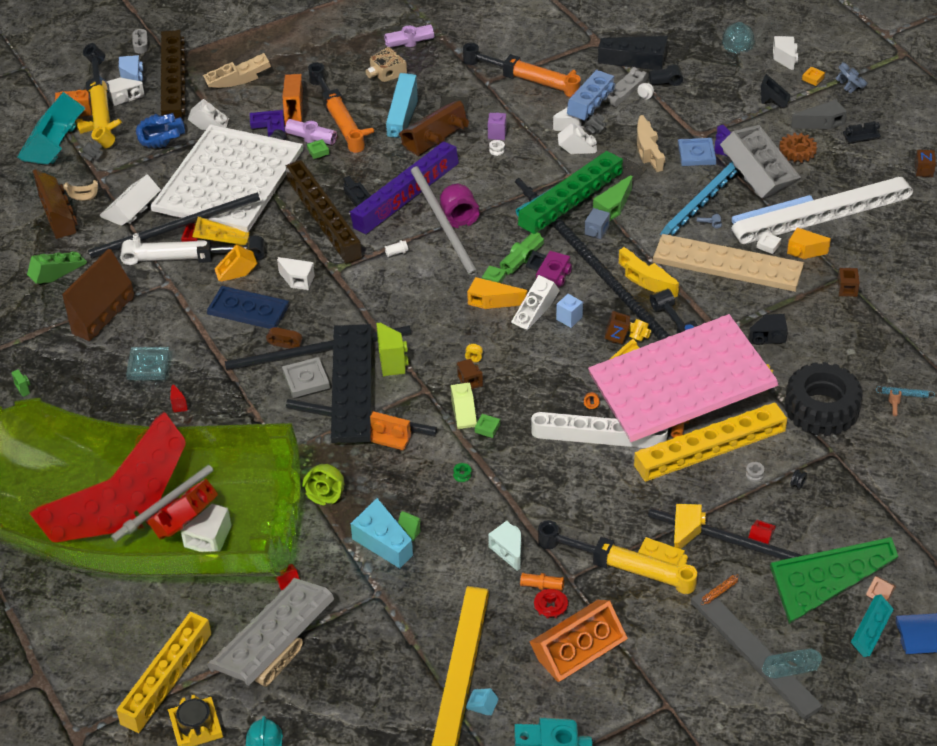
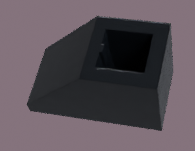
[748,314,788,344]

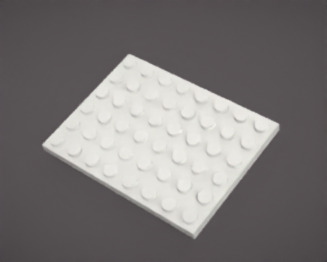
[151,124,303,233]

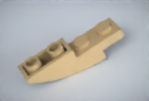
[203,53,271,88]
[637,115,665,172]

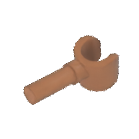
[888,390,902,416]

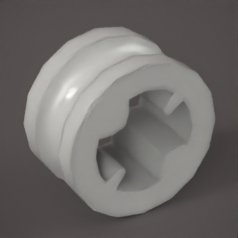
[745,462,765,482]

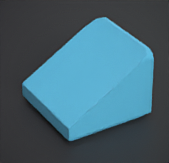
[466,688,498,715]

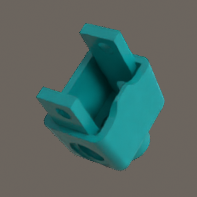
[514,717,592,746]

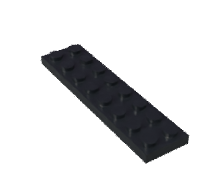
[331,324,372,443]

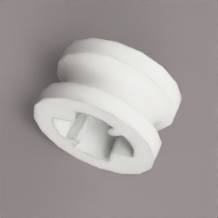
[489,140,505,156]

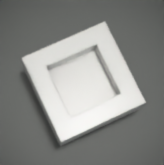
[757,232,782,254]

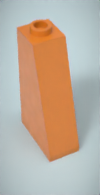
[283,74,303,127]

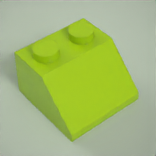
[376,323,408,376]

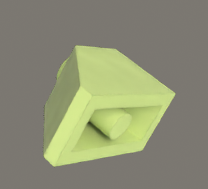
[451,383,477,429]

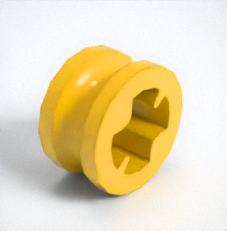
[465,344,483,362]

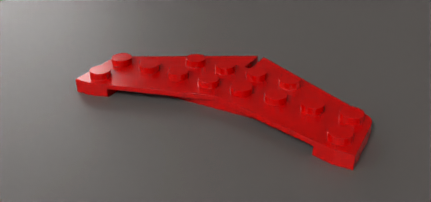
[29,412,185,542]

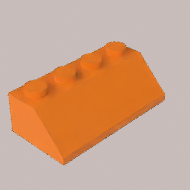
[530,600,628,682]

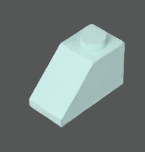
[488,521,521,571]

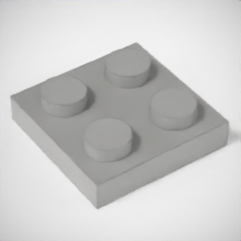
[282,357,330,398]

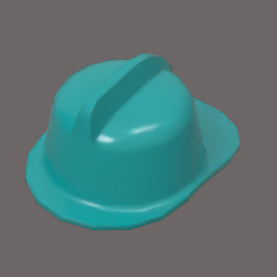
[246,716,283,746]

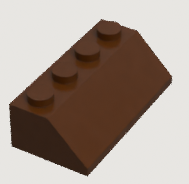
[32,169,78,239]

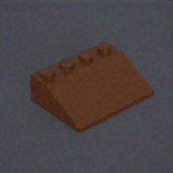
[62,249,134,342]

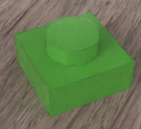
[307,139,329,159]
[482,265,506,283]
[11,370,30,397]
[475,414,500,438]

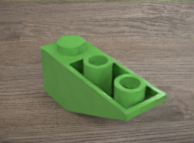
[593,175,633,221]
[27,252,87,284]

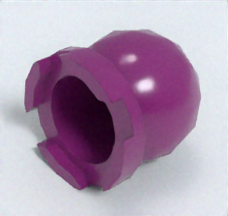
[440,183,479,228]

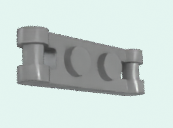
[603,67,649,107]

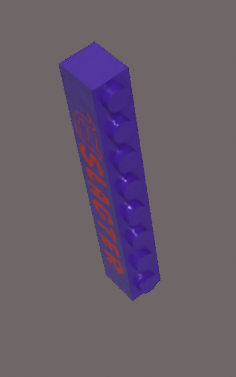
[350,141,459,234]

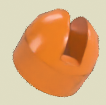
[584,392,600,409]

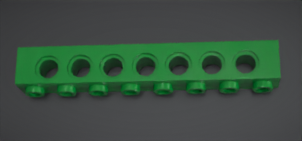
[518,151,623,234]

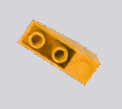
[467,277,527,309]

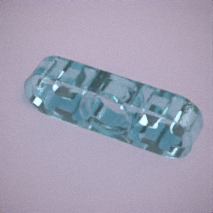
[762,649,822,678]

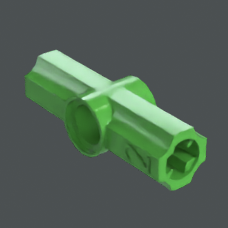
[500,232,544,275]

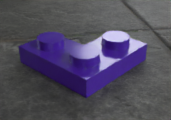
[250,110,285,137]

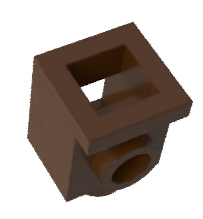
[837,268,860,297]
[457,359,483,389]

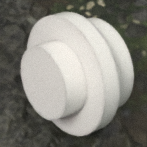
[638,83,654,100]

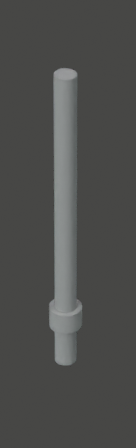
[111,465,213,542]

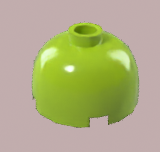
[303,464,345,505]

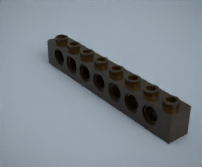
[161,30,186,120]
[285,160,362,264]

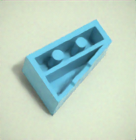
[350,498,413,568]

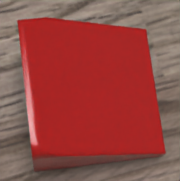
[170,385,188,412]
[748,520,776,544]
[273,564,299,590]

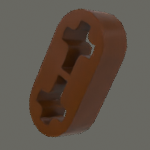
[266,327,303,348]

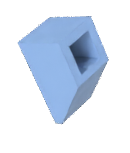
[119,55,144,81]

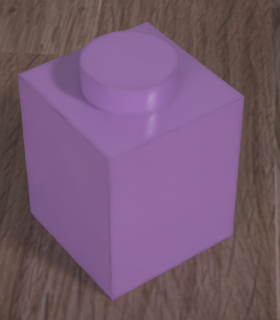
[488,113,506,140]

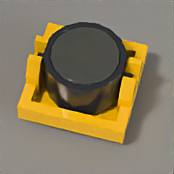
[168,695,223,746]

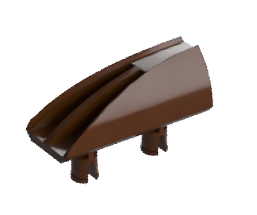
[399,101,469,156]

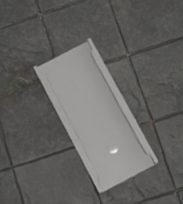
[207,578,334,686]

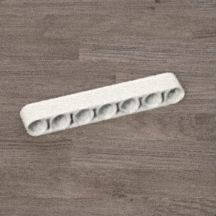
[531,412,668,448]

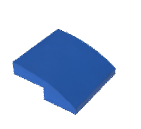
[896,613,937,654]

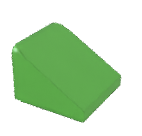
[398,511,421,541]

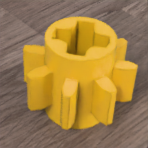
[628,319,651,342]

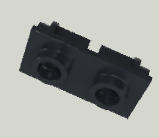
[843,121,881,143]

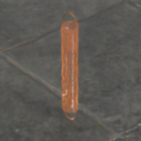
[701,574,738,605]

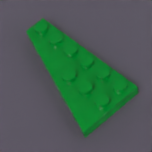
[770,537,898,624]

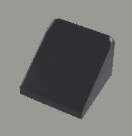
[525,250,546,271]

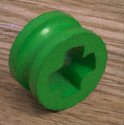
[453,463,471,482]

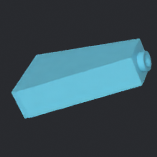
[386,73,418,138]

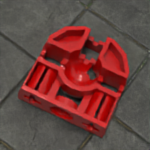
[146,479,218,539]

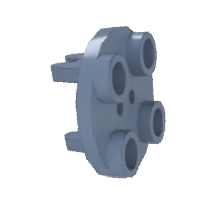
[836,62,868,93]

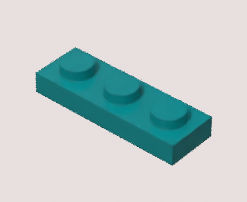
[851,594,894,657]

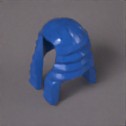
[136,113,185,149]

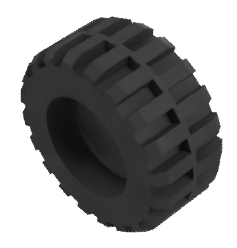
[785,362,863,436]

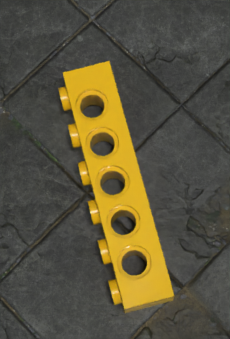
[116,612,211,733]

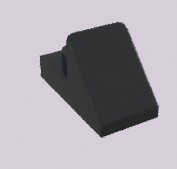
[761,74,791,108]

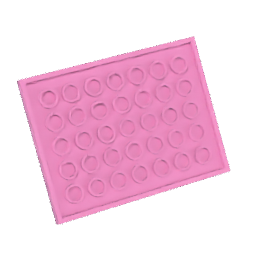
[588,314,778,442]

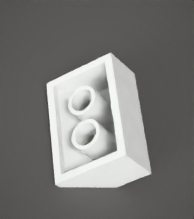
[100,174,161,226]

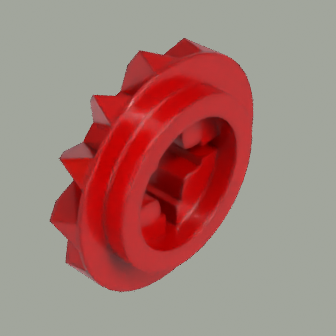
[534,589,568,619]

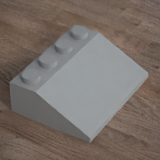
[720,125,801,198]

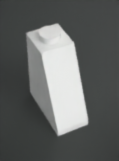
[180,504,231,557]

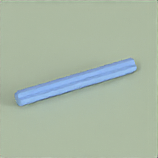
[731,195,813,225]

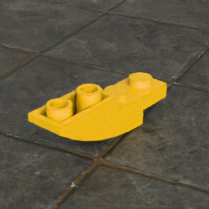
[618,247,679,297]

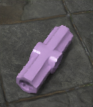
[384,24,434,48]
[285,119,337,145]

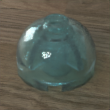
[722,22,755,53]

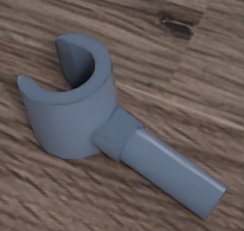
[697,214,722,228]

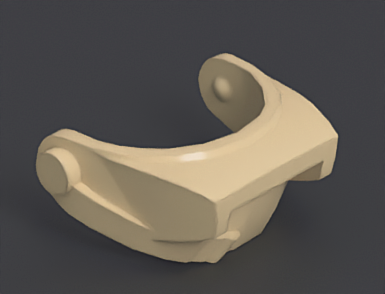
[64,180,98,201]

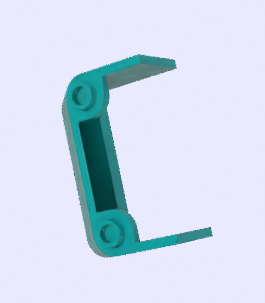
[17,92,85,165]

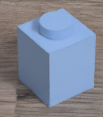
[556,294,583,328]

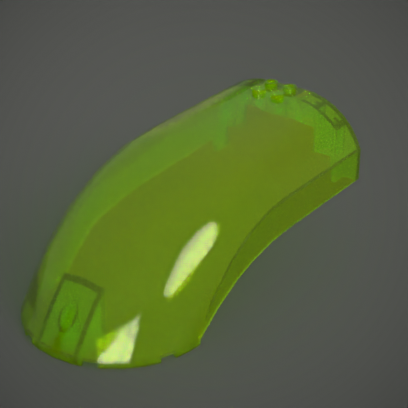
[0,398,300,578]

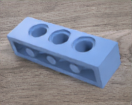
[567,70,615,120]

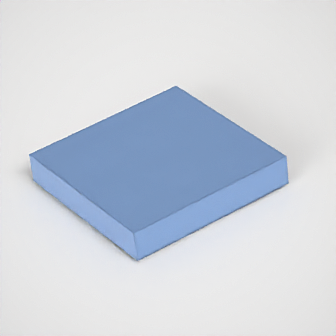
[678,138,716,166]

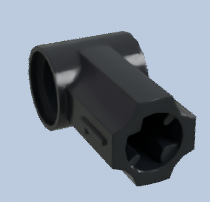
[649,64,683,86]

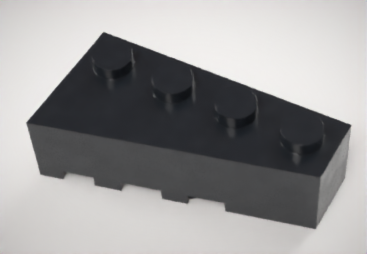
[598,36,668,70]

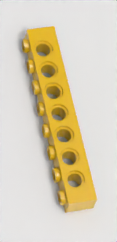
[634,402,787,482]

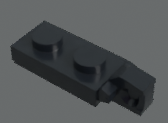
[343,176,371,207]

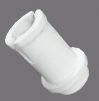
[384,240,408,257]

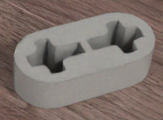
[132,29,148,53]

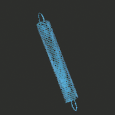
[876,387,935,398]

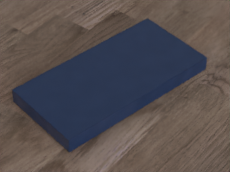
[207,286,289,329]

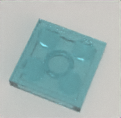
[126,347,170,380]

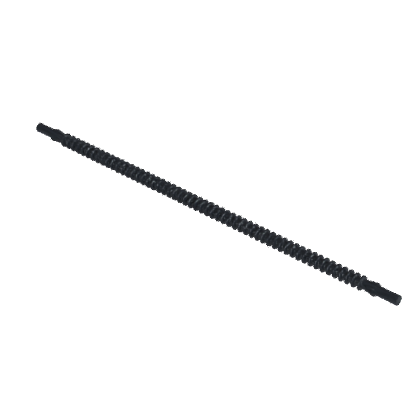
[515,178,670,340]

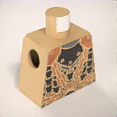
[366,47,407,82]

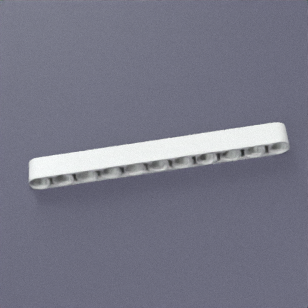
[732,177,913,244]

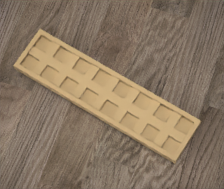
[653,234,804,292]

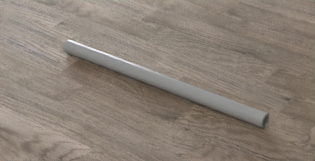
[411,167,477,276]

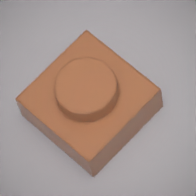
[866,576,896,602]

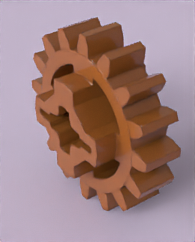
[779,133,817,163]

